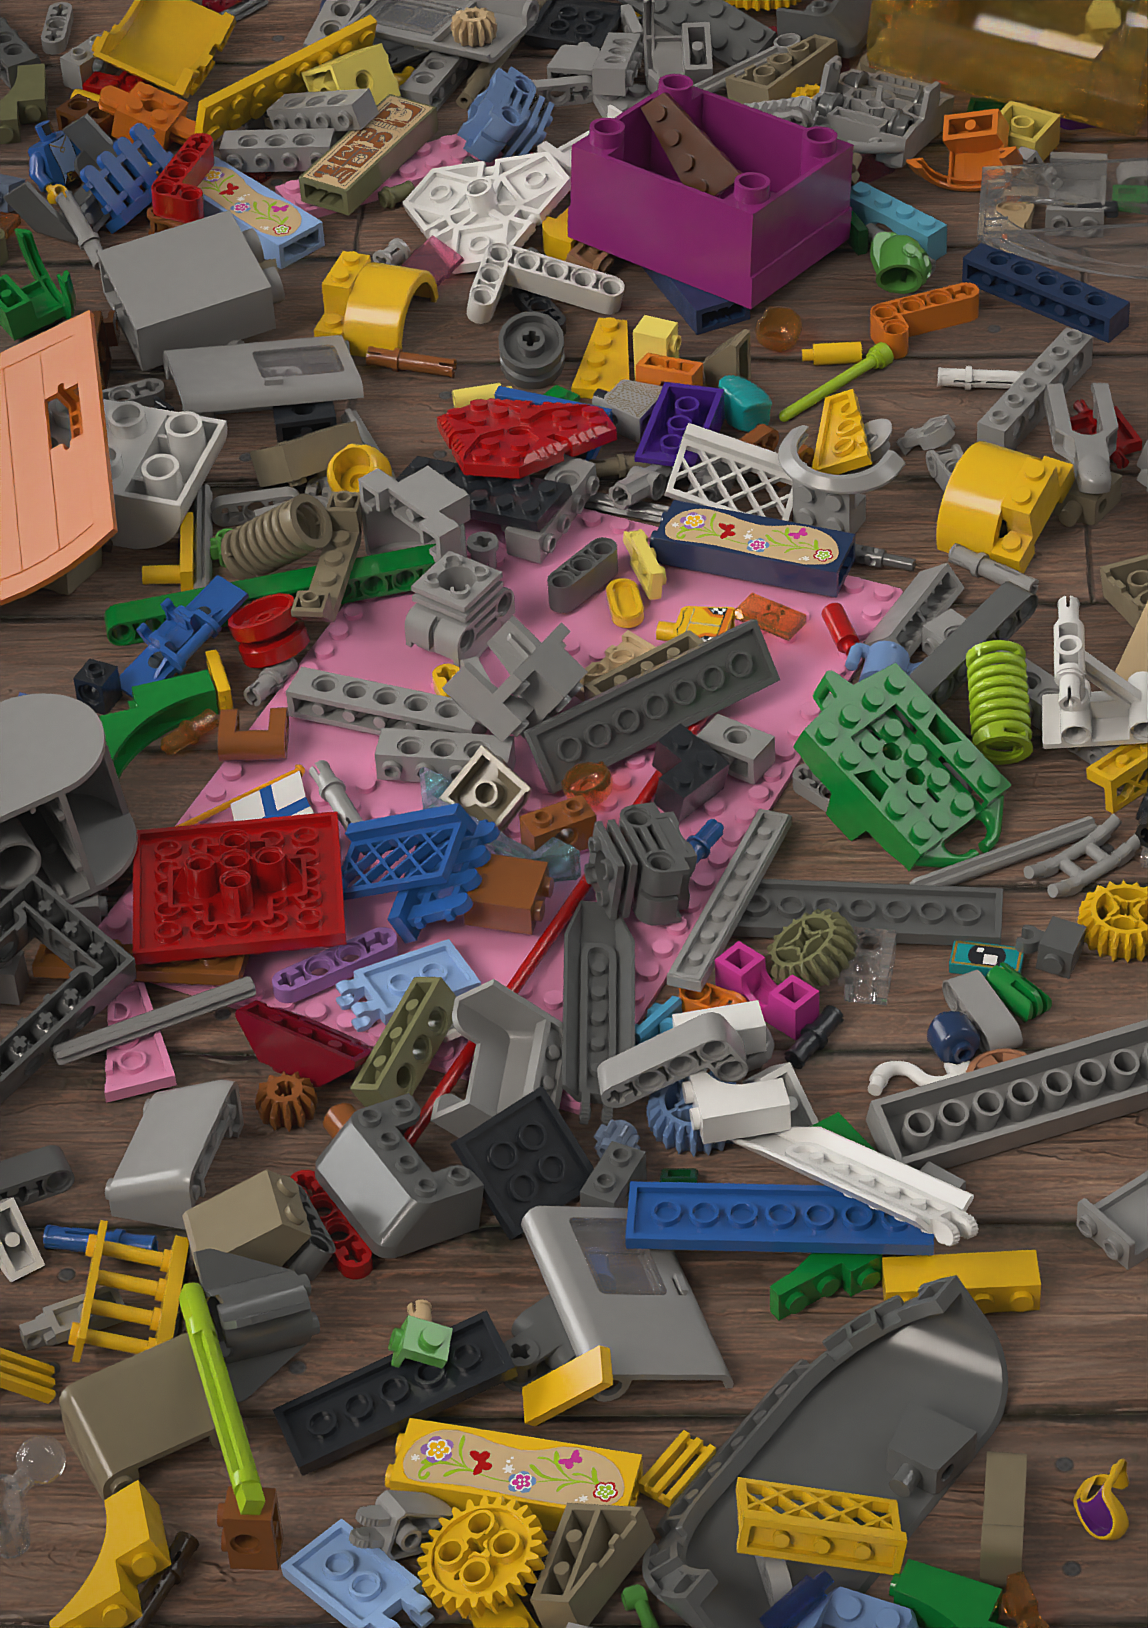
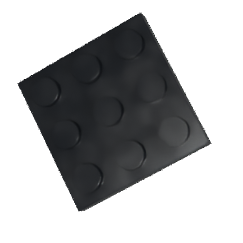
[524,0,624,50]
[450,1085,594,1240]

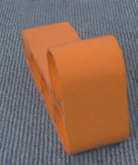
[870,282,980,359]

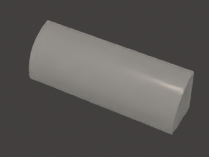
[863,562,964,657]

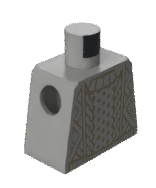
[592,379,663,443]

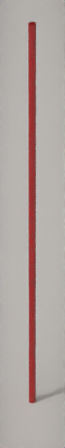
[403,716,709,1148]

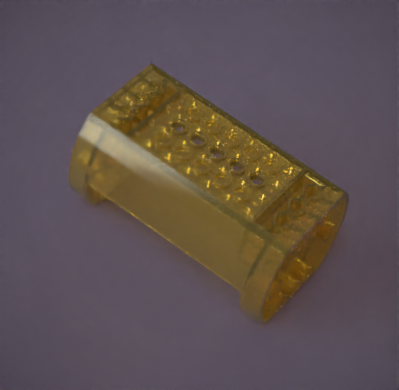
[867,0,1148,136]

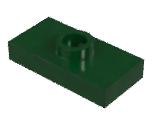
[846,210,869,256]

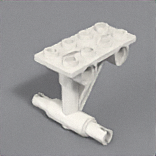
[1042,596,1148,749]

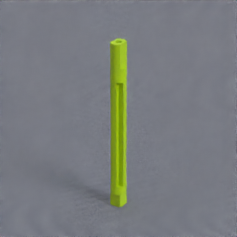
[179,1282,265,1515]

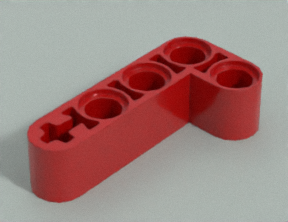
[151,133,215,224]

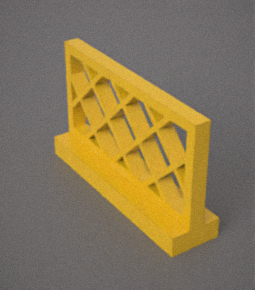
[736,1477,907,1575]

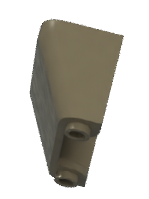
[59,1333,249,1503]

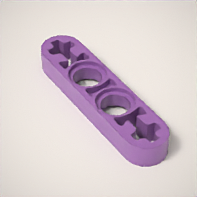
[272,927,398,1003]

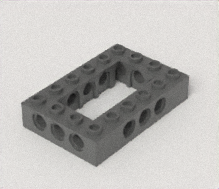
[0,873,136,1105]

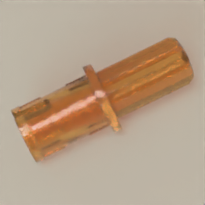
[160,709,219,755]

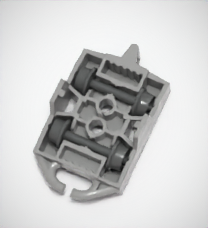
[811,55,955,168]

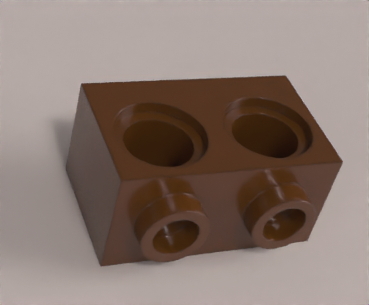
[56,94,115,140]

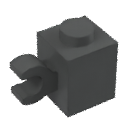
[1015,916,1087,979]

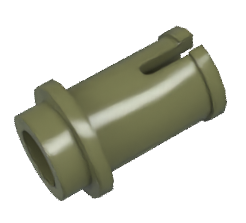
[378,180,415,208]

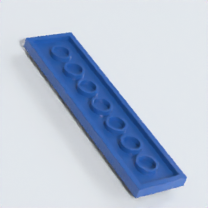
[625,1181,934,1255]

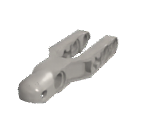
[1044,383,1118,494]

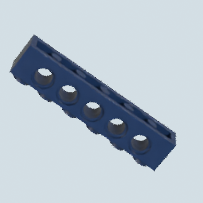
[962,241,1130,343]

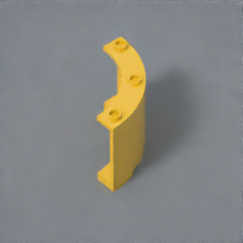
[91,0,237,99]

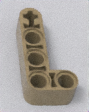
[979,1451,1027,1589]

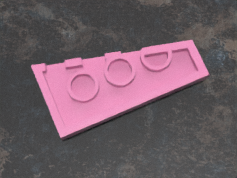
[104,982,177,1103]

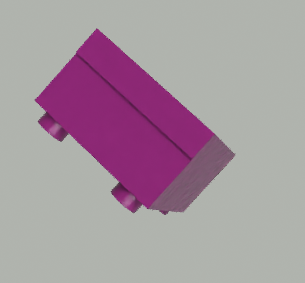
[568,74,854,309]

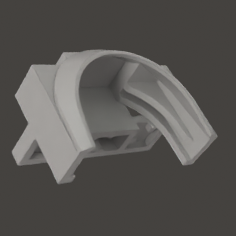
[442,615,587,742]

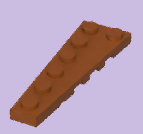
[32,939,250,985]

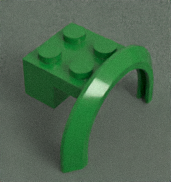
[0,228,76,341]

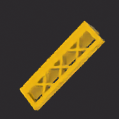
[1086,743,1148,814]

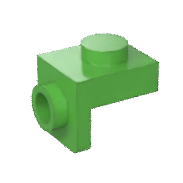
[388,1315,453,1369]

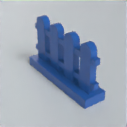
[80,123,174,234]
[387,819,500,944]

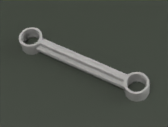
[693,33,801,93]

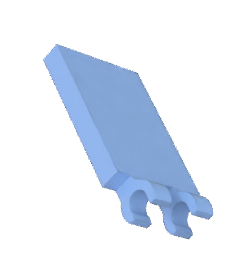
[336,939,481,1032]
[281,1518,435,1628]

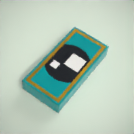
[949,941,1024,977]

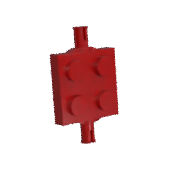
[1070,399,1142,469]

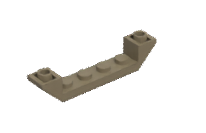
[291,491,362,622]

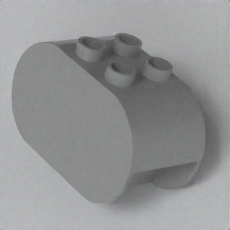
[0,693,138,904]

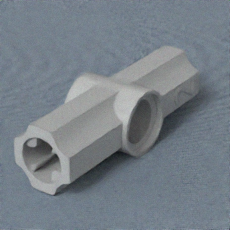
[609,464,683,510]

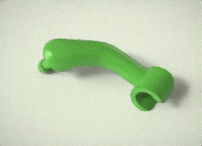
[621,1584,660,1628]

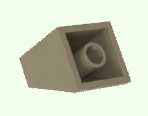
[182,1169,312,1271]

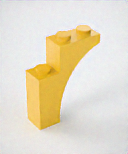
[49,1480,171,1628]

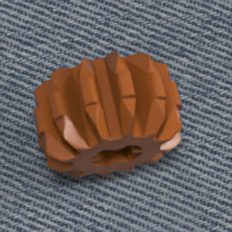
[255,1070,318,1132]

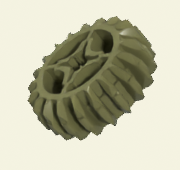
[765,908,859,990]

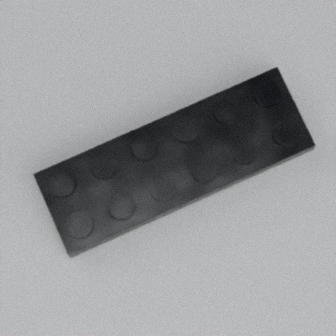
[396,456,572,532]
[272,1310,518,1476]

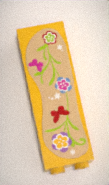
[385,1418,643,1532]

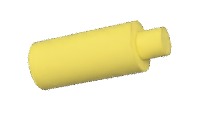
[452,383,513,408]

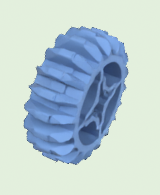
[646,1071,736,1157]

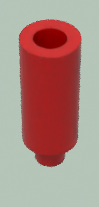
[821,603,860,656]

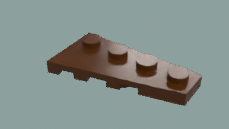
[641,92,742,197]

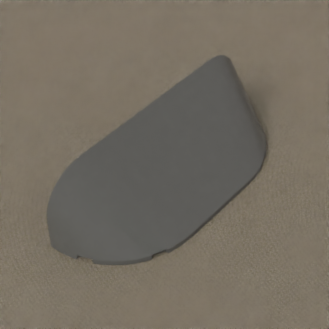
[642,1275,1008,1628]

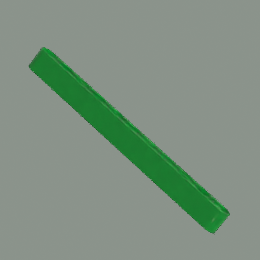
[104,544,436,646]

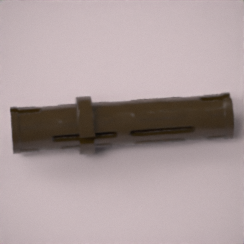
[124,1531,200,1628]

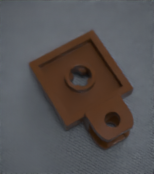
[91,310,120,390]

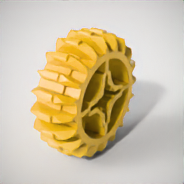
[1077,879,1148,964]

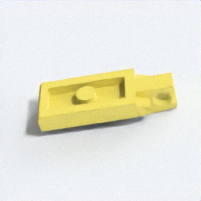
[623,529,667,600]

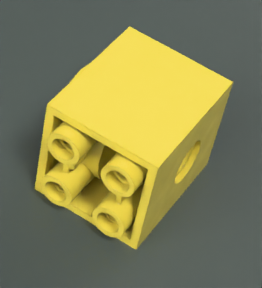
[301,43,401,106]

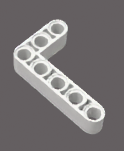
[466,242,625,324]

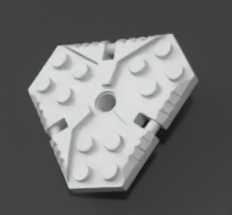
[403,151,571,274]

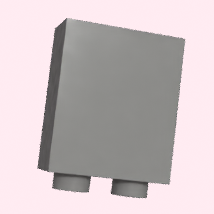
[97,210,285,371]

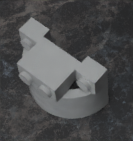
[358,466,471,563]

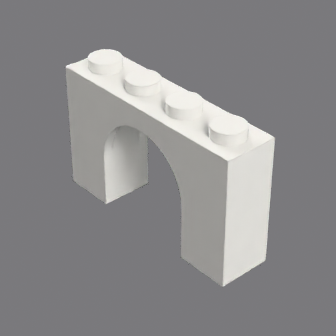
[667,1000,791,1145]

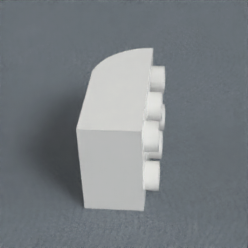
[48,398,227,549]

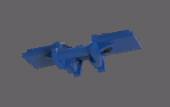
[120,575,249,698]

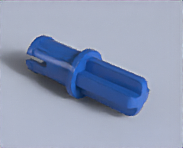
[686,819,724,865]

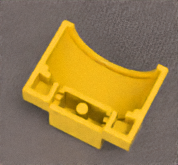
[314,251,439,357]
[936,441,1075,574]

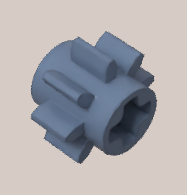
[594,1119,641,1159]

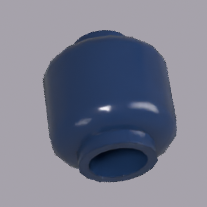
[927,1011,980,1065]

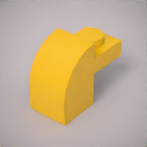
[542,208,579,262]

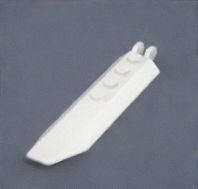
[730,1127,979,1247]

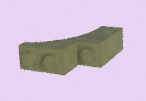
[0,63,48,144]

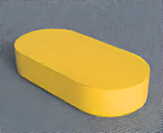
[606,578,644,628]

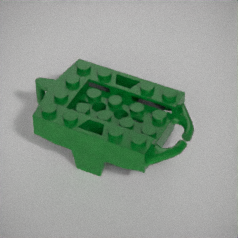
[793,663,1011,871]

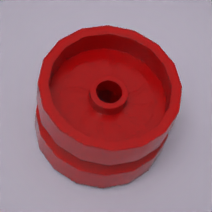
[228,593,310,668]

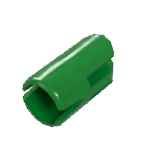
[985,962,1052,1023]

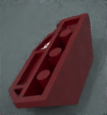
[235,1000,373,1087]

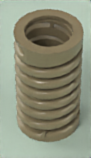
[221,494,333,580]

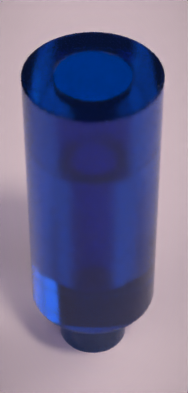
[758,1569,834,1628]

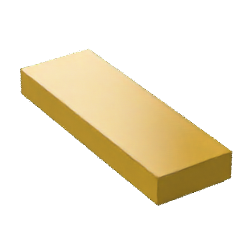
[522,1345,613,1426]

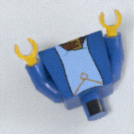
[28,120,81,204]

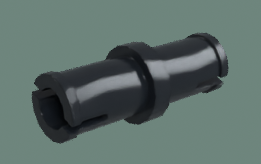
[784,1005,844,1069]

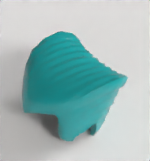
[719,375,772,432]

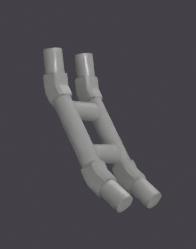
[1024,814,1142,898]

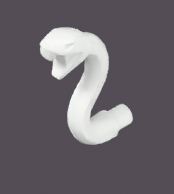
[868,1061,970,1096]

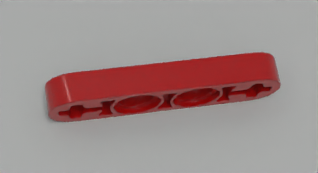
[291,1170,373,1280]

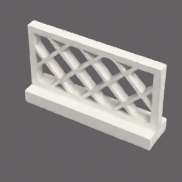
[664,423,807,521]

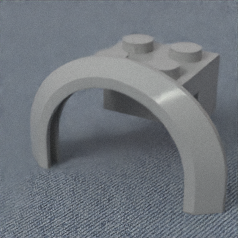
[643,0,713,94]
[778,425,906,534]

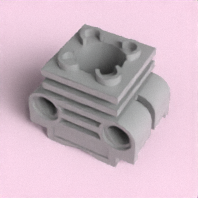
[405,551,515,667]

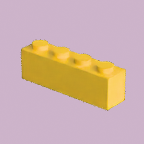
[882,1250,1041,1314]

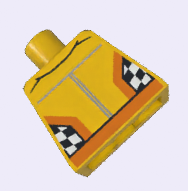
[656,606,735,642]

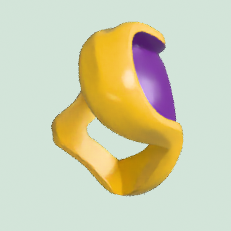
[1073,1458,1129,1541]

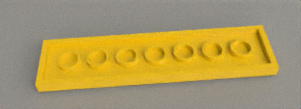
[194,14,377,141]

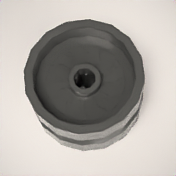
[498,311,565,390]

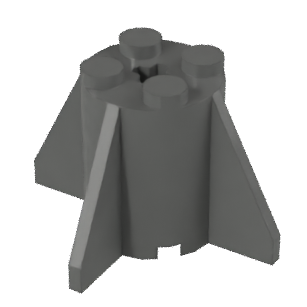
[193,1248,320,1403]

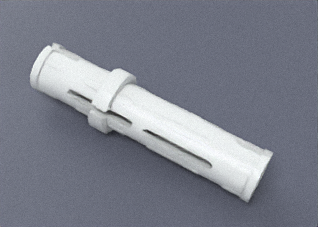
[937,366,1025,390]

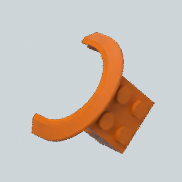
[906,108,1023,191]

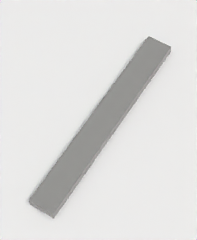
[667,809,792,992]

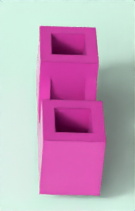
[715,941,819,1041]

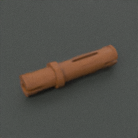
[366,346,457,378]

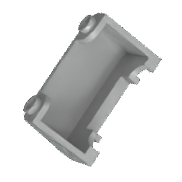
[105,1079,244,1230]

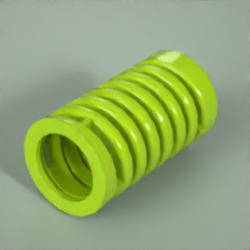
[966,640,1033,765]

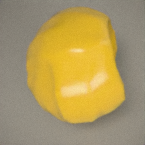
[327,444,392,492]

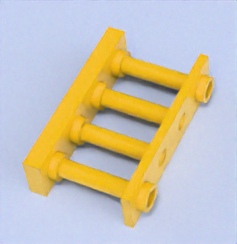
[68,1220,189,1363]

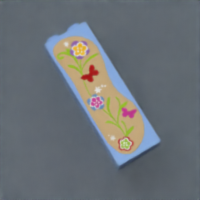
[198,156,325,269]

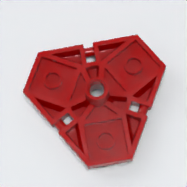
[437,398,617,479]

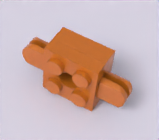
[98,81,196,151]

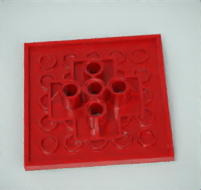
[133,811,347,965]

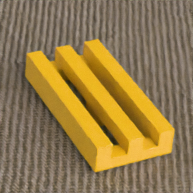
[205,649,233,711]
[0,1347,56,1404]
[638,1430,716,1508]

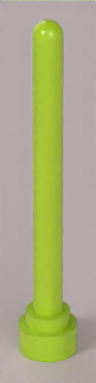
[779,342,894,422]

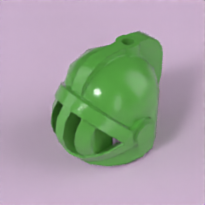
[870,232,932,294]

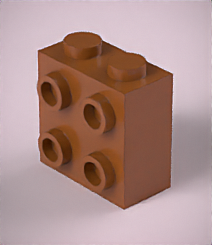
[464,854,554,935]

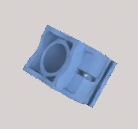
[457,66,554,163]

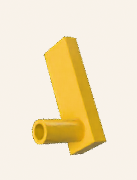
[142,512,194,592]

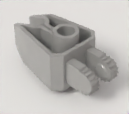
[349,1490,453,1560]

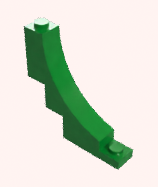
[889,1558,1009,1628]

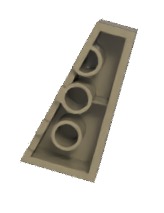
[725,34,839,104]

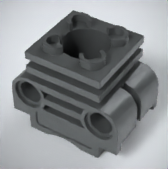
[584,802,697,925]

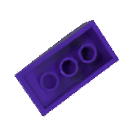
[634,382,725,468]

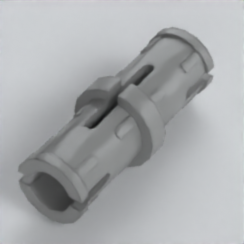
[244,657,298,706]

